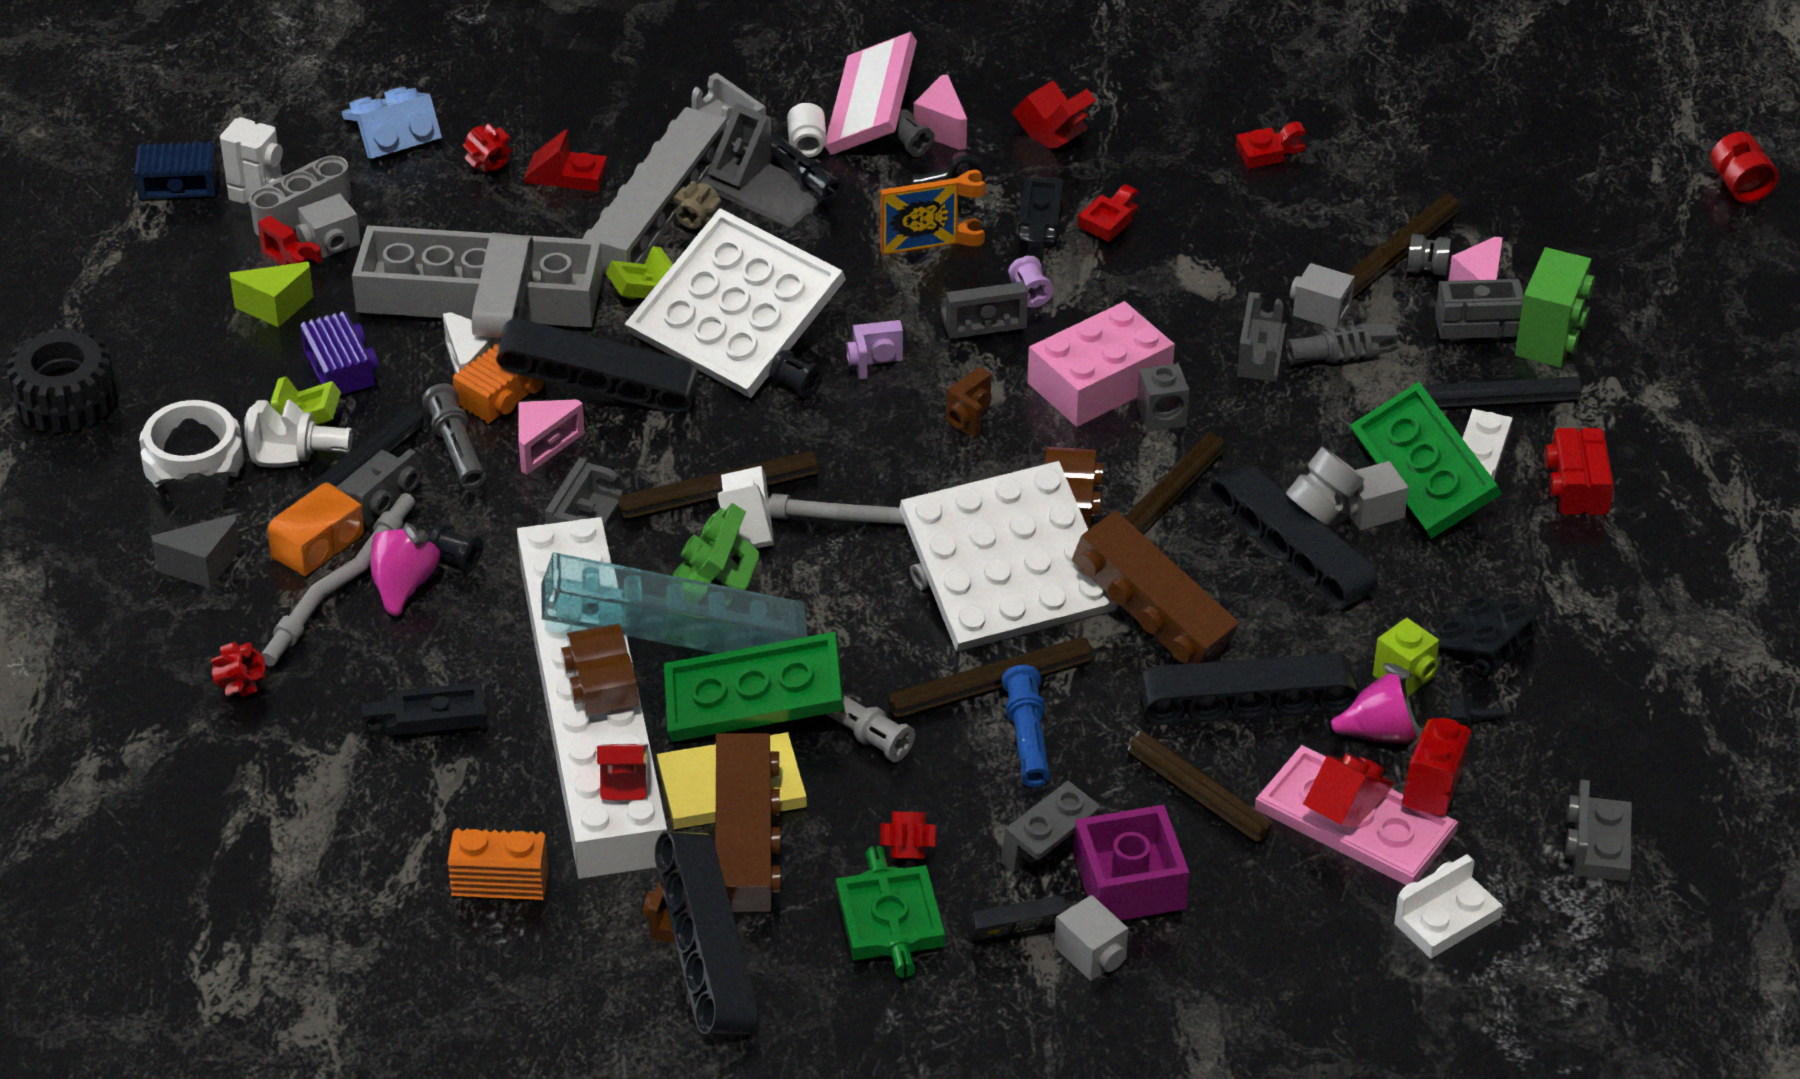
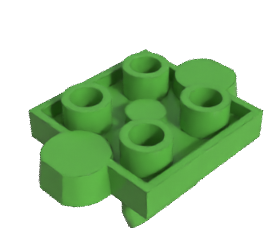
[667,503,759,613]

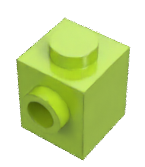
[1373,617,1440,696]

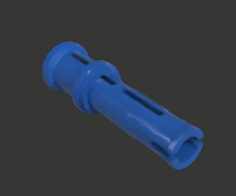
[1002,665,1050,787]

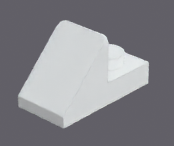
[718,466,774,554]

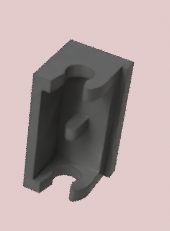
[1237,292,1286,382]
[545,457,623,529]

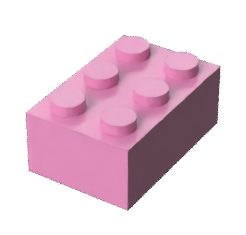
[1028,301,1175,427]

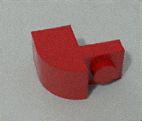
[1012,80,1096,148]

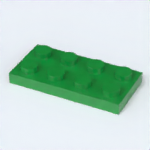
[1350,381,1502,539]
[664,632,845,742]

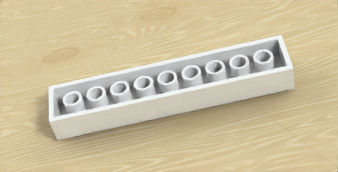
[517,517,667,879]

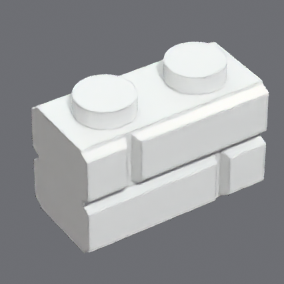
[220,117,285,205]

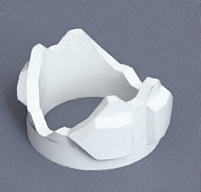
[139,400,244,488]

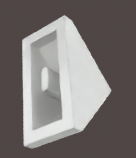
[443,312,500,373]

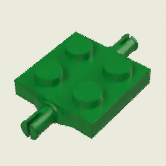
[836,846,945,978]

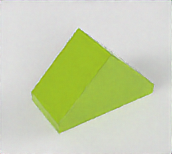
[230,262,314,327]

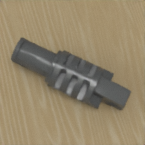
[1286,323,1398,365]

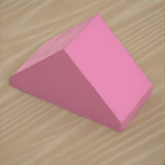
[914,75,967,150]
[1448,237,1503,281]
[519,399,585,475]

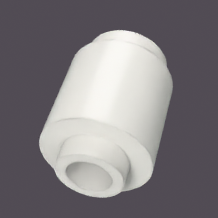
[787,103,827,157]

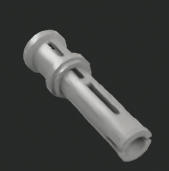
[825,695,915,762]

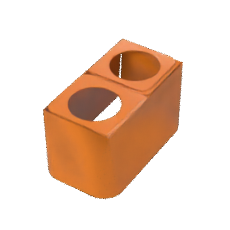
[268,482,364,576]

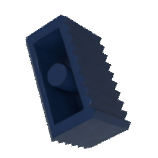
[134,141,218,200]

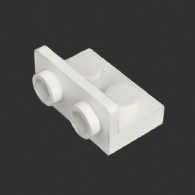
[1394,854,1503,959]

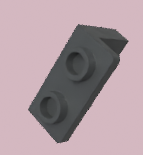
[941,282,1028,339]
[336,449,421,527]
[1565,779,1632,881]
[1001,780,1099,873]

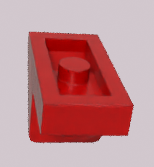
[524,129,607,192]
[597,744,648,800]

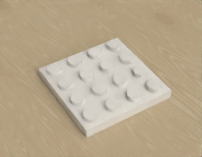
[625,208,846,398]
[899,461,1118,652]

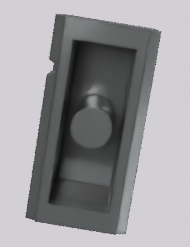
[1435,279,1524,341]

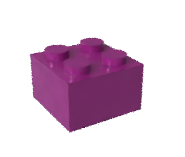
[1073,805,1189,920]

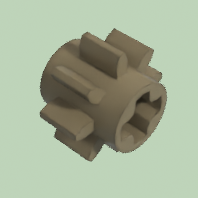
[673,181,721,230]

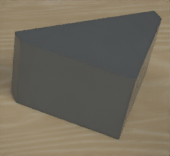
[707,103,772,188]
[151,514,241,589]

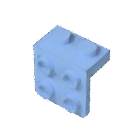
[342,87,442,159]

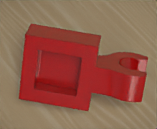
[1236,122,1306,169]
[1078,184,1138,242]
[258,215,322,265]

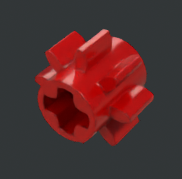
[463,123,512,173]
[211,641,267,697]
[880,811,937,858]

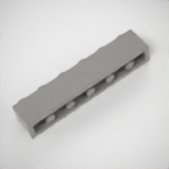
[583,107,727,274]

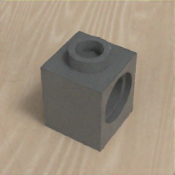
[1137,363,1189,432]

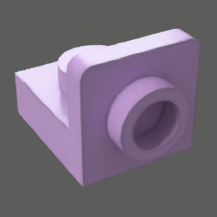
[846,320,903,380]

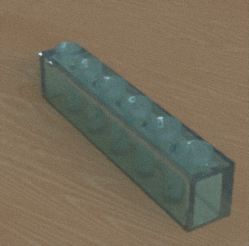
[541,552,808,653]

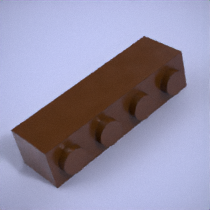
[1072,510,1240,664]
[715,733,780,912]

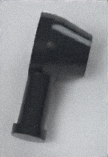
[912,152,985,184]

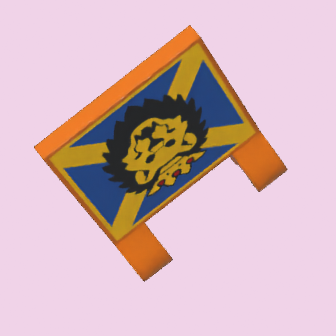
[880,170,986,255]

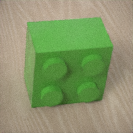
[1515,247,1595,368]

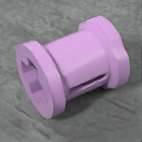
[1008,255,1054,308]

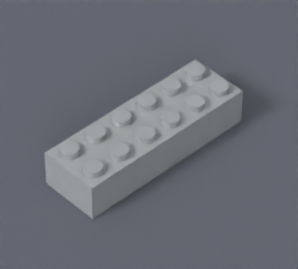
[352,225,603,327]

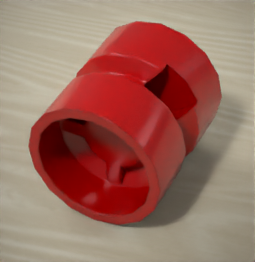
[1710,131,1779,203]

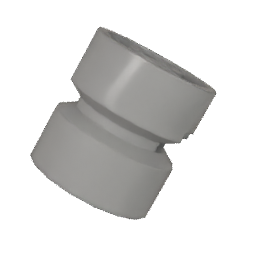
[1286,446,1365,526]

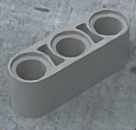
[250,156,352,236]
[472,232,534,338]

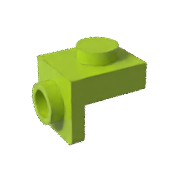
[606,246,673,300]
[271,376,341,426]

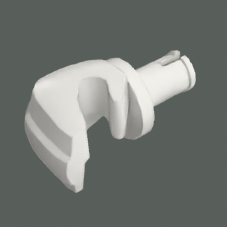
[244,400,353,467]

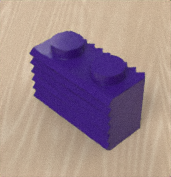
[300,311,379,395]

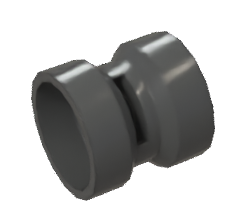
[1407,234,1451,277]

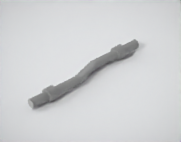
[261,493,415,666]
[768,493,906,525]

